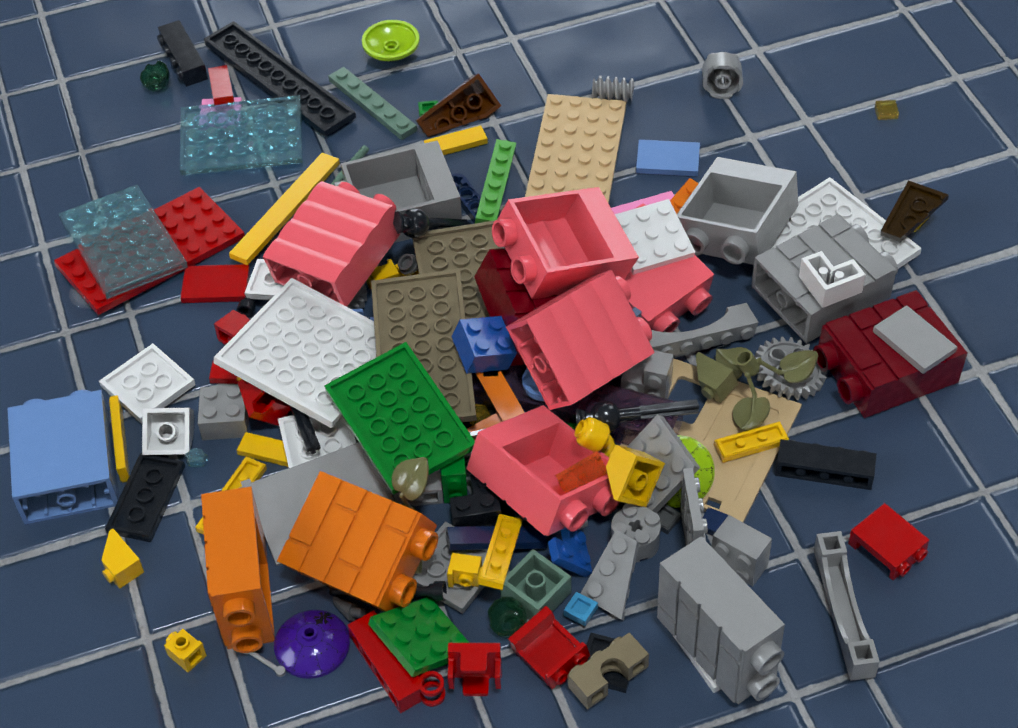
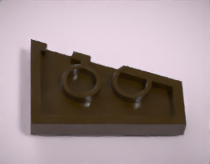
[881,180,949,243]

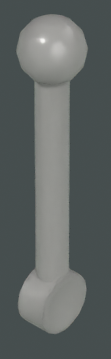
[244,651,286,677]

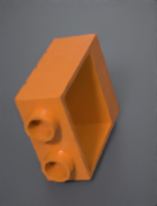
[277,471,438,612]
[201,486,275,653]

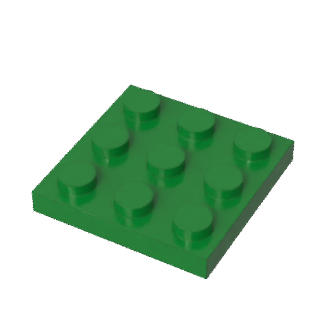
[368,597,470,677]

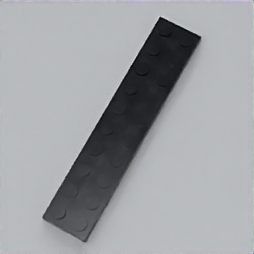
[204,21,356,137]

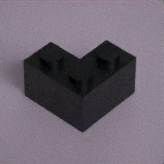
[450,474,501,527]

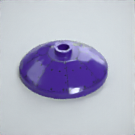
[274,610,350,679]

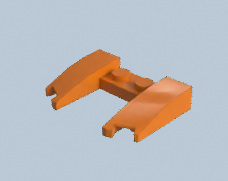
[467,371,525,440]

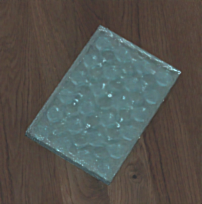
[180,95,303,175]
[59,185,188,299]

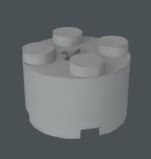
[702,52,743,99]
[611,504,661,562]

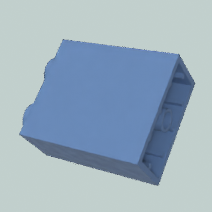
[8,390,119,525]

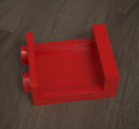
[848,503,929,580]
[508,606,590,689]

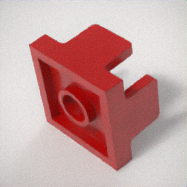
[238,379,291,426]
[448,643,502,696]

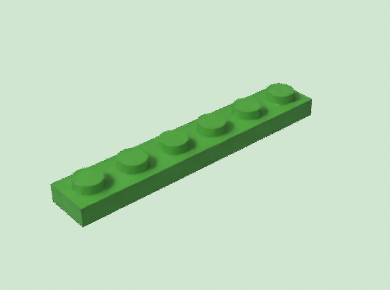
[475,139,516,223]

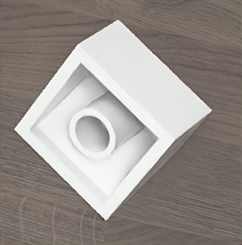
[142,408,194,455]

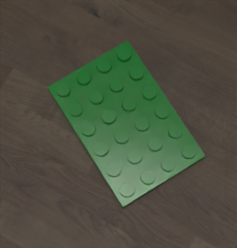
[324,342,475,495]

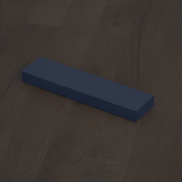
[446,526,547,550]

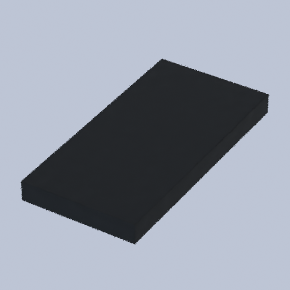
[105,453,185,542]

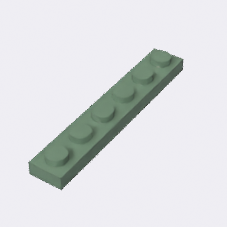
[328,67,417,140]

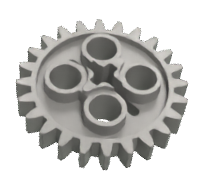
[755,337,828,400]

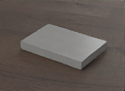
[873,305,957,374]

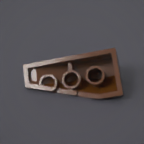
[416,73,501,137]

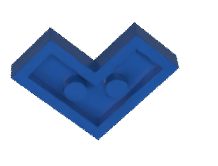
[548,528,592,577]

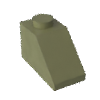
[696,352,738,403]

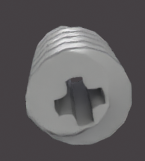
[592,75,634,102]

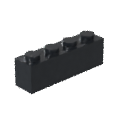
[157,20,208,87]
[775,439,877,490]

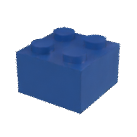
[451,316,517,374]

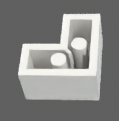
[799,251,866,308]

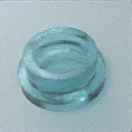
[184,448,208,467]

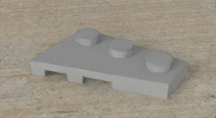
[580,530,639,621]

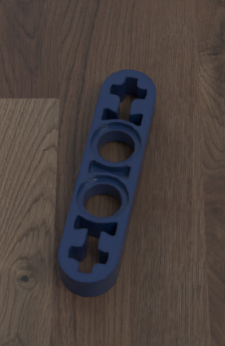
[452,173,481,224]

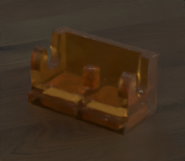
[555,451,607,494]

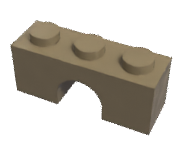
[568,632,649,710]

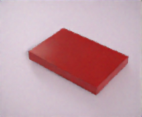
[180,264,250,303]

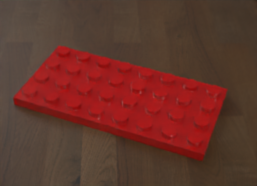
[54,187,245,315]

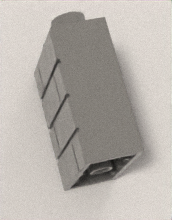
[334,141,462,243]
[677,157,798,265]
[752,214,898,343]
[657,536,785,704]

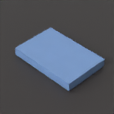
[636,140,700,176]

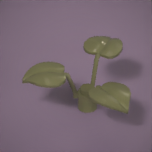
[716,347,818,430]
[392,457,429,574]

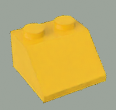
[606,444,665,507]

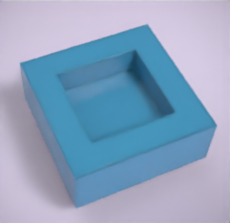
[563,592,598,626]

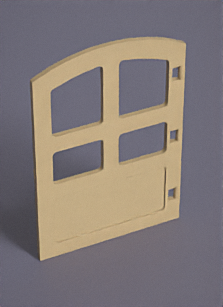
[552,358,802,523]

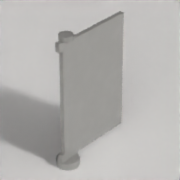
[240,442,395,566]

